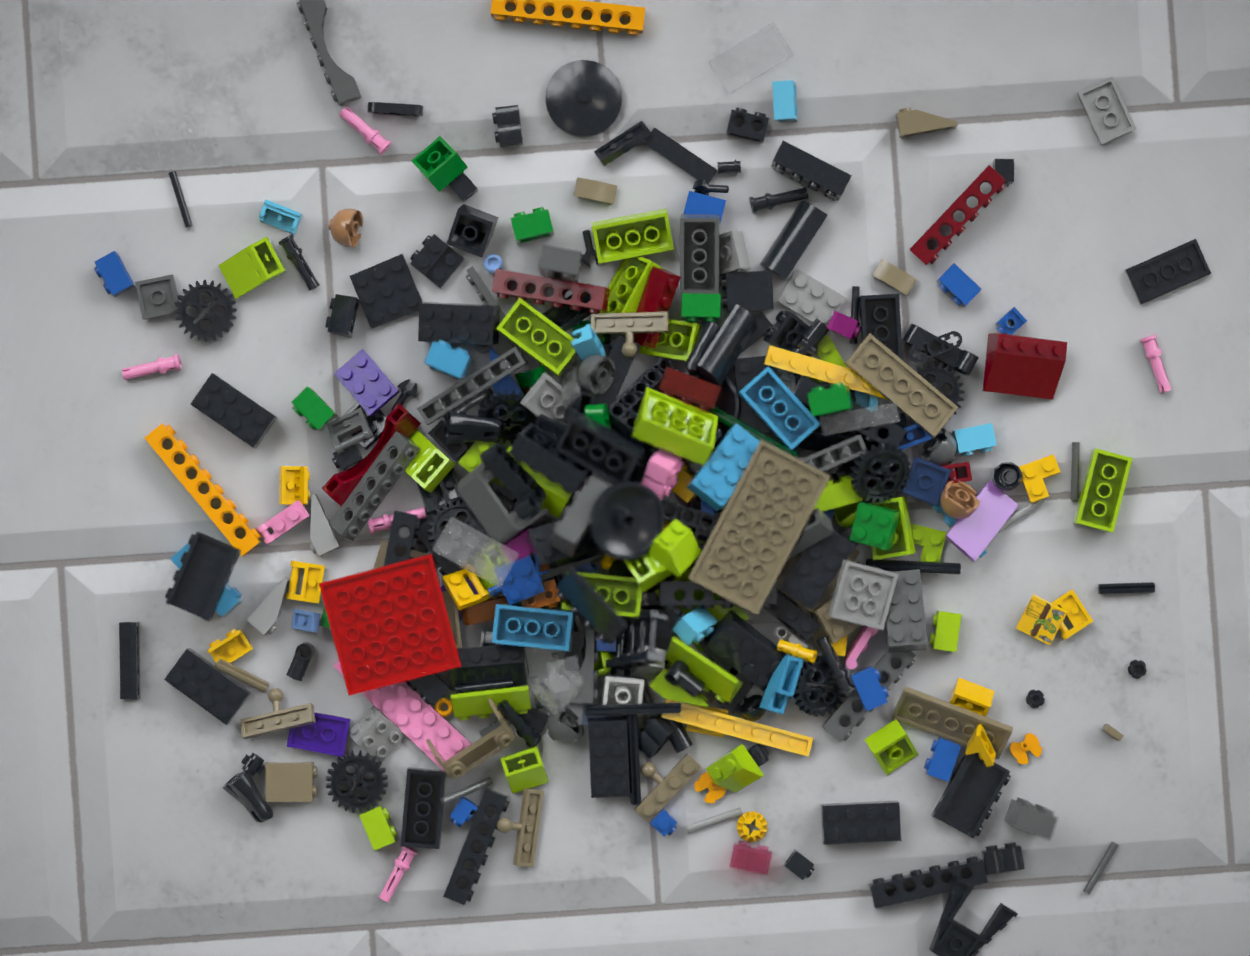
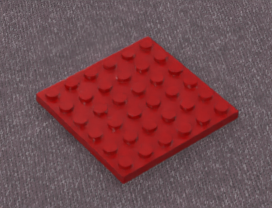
[319,554,461,696]

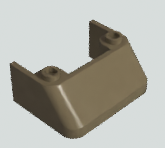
[426,698,515,779]

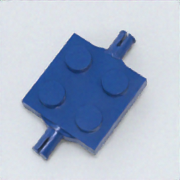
[488,555,552,606]

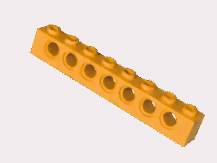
[490,0,645,36]
[144,423,261,557]

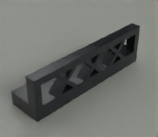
[542,283,593,331]
[119,622,141,700]

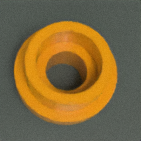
[435,698,453,717]

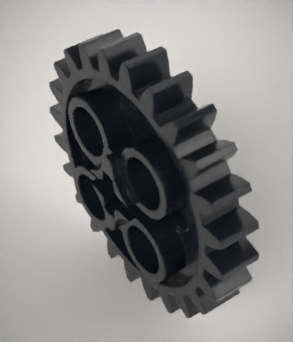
[174,280,237,342]
[916,362,965,419]
[478,390,538,444]
[849,443,911,503]
[427,500,489,563]
[792,654,848,717]
[326,750,388,813]

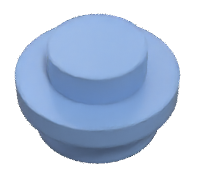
[484,254,503,273]

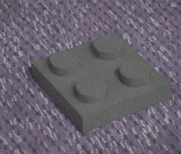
[135,274,180,320]

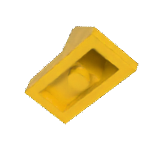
[965,724,996,767]

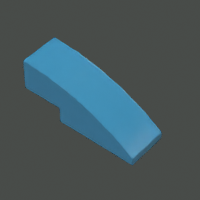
[760,655,804,714]

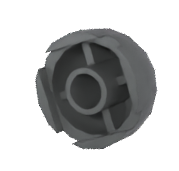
[578,355,615,394]
[920,428,957,466]
[547,705,584,744]

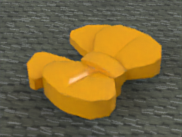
[1009,733,1042,764]
[694,772,727,803]

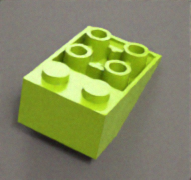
[218,236,287,299]
[405,429,456,493]
[624,552,673,592]
[649,667,709,707]

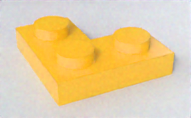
[1019,454,1060,504]

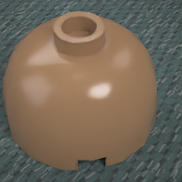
[329,209,363,247]
[940,481,980,519]

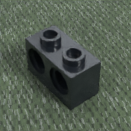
[726,108,769,143]

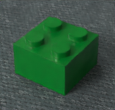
[411,136,468,192]
[511,207,554,244]
[681,293,721,323]
[807,382,853,416]
[291,386,338,431]
[849,502,901,550]

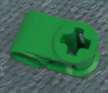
[585,404,611,430]

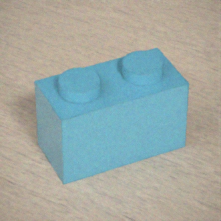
[953,423,997,456]
[672,605,718,646]

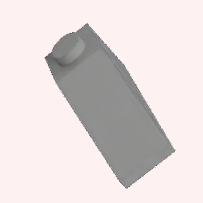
[309,494,341,556]
[247,577,290,635]

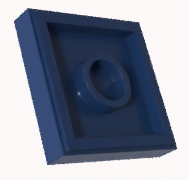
[902,457,951,506]

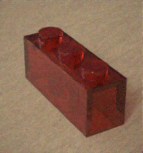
[659,367,722,412]

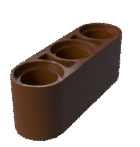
[462,595,516,625]

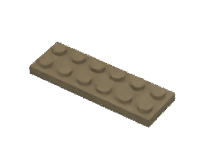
[845,333,958,437]
[891,686,1013,759]

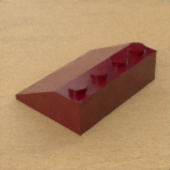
[983,333,1067,400]

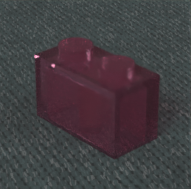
[729,840,772,875]

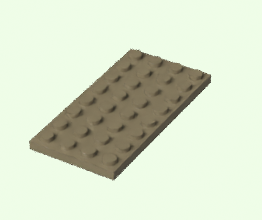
[688,440,831,615]

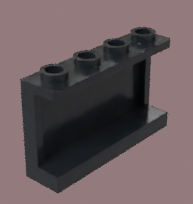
[165,532,241,622]
[931,753,1011,839]

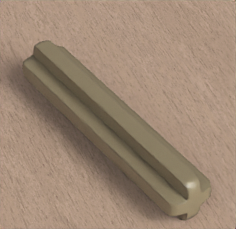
[215,659,269,692]

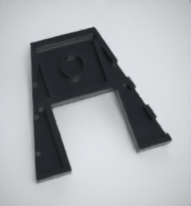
[929,876,1018,956]

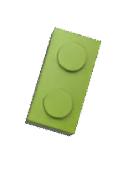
[929,610,962,652]
[359,805,398,851]

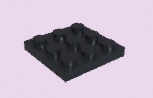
[350,254,423,329]

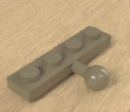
[591,312,669,357]
[241,688,315,739]
[635,754,701,823]
[497,788,544,867]

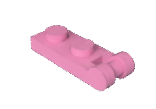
[256,500,310,545]
[844,625,878,669]

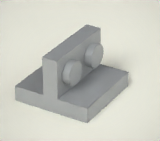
[719,230,751,276]

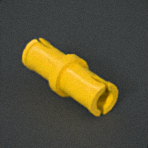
[777,639,817,663]

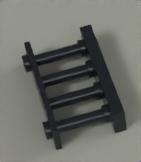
[606,610,667,670]

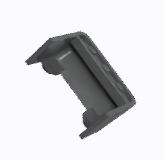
[457,463,549,545]

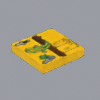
[1016,594,1068,645]

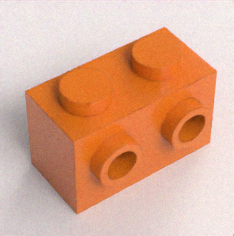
[521,579,561,609]

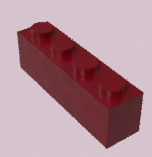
[633,267,681,349]

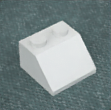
[601,676,644,716]

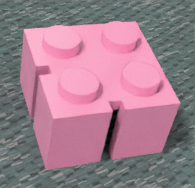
[642,449,684,501]

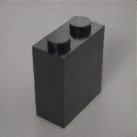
[722,270,774,313]

